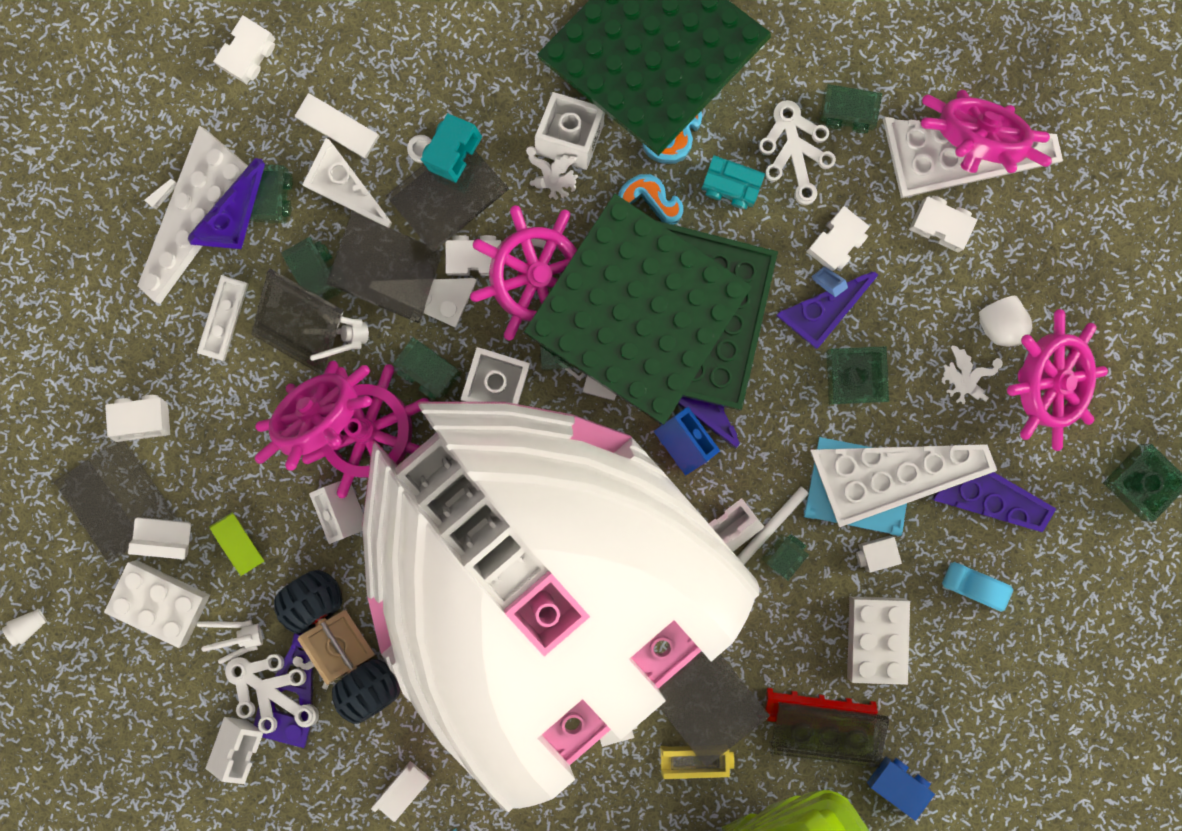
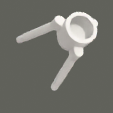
[303,313,369,361]
[197,620,263,664]

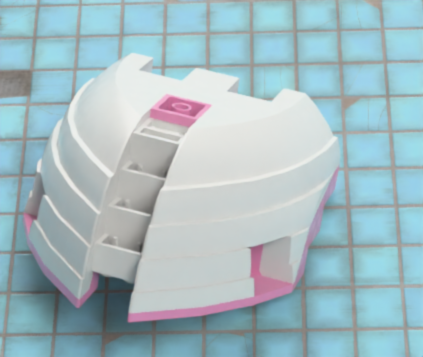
[362,402,759,812]

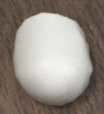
[979,296,1032,347]

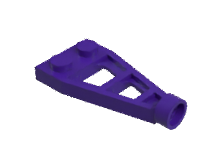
[254,633,313,748]

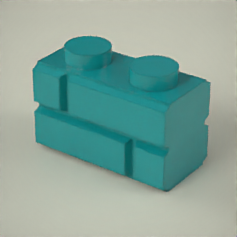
[701,155,765,210]

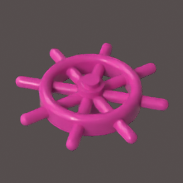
[921,90,1052,173]
[470,205,577,341]
[1007,309,1108,451]
[255,361,372,471]
[302,364,429,498]

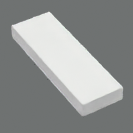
[295,93,379,159]
[197,275,249,361]

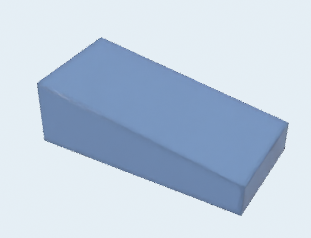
[812,267,848,297]

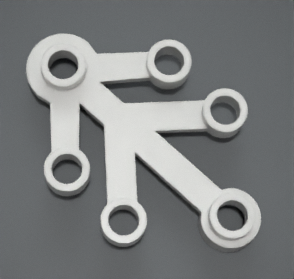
[759,100,836,205]
[225,654,319,734]

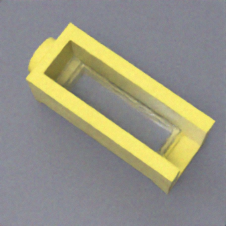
[660,744,734,779]

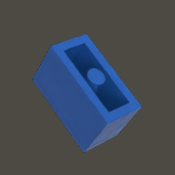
[654,406,720,476]
[866,757,935,821]

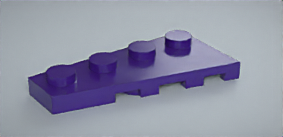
[932,472,1056,532]

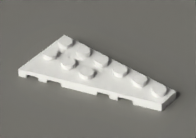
[883,117,1063,198]
[138,126,248,304]
[810,445,997,527]

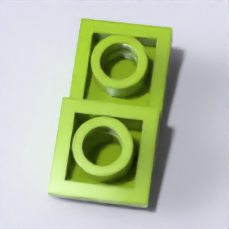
[209,512,264,576]

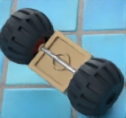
[274,570,400,724]

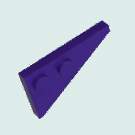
[188,158,265,249]
[776,272,878,349]
[678,397,740,449]

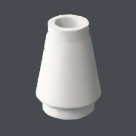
[2,609,47,646]

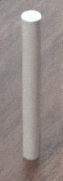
[737,487,809,565]

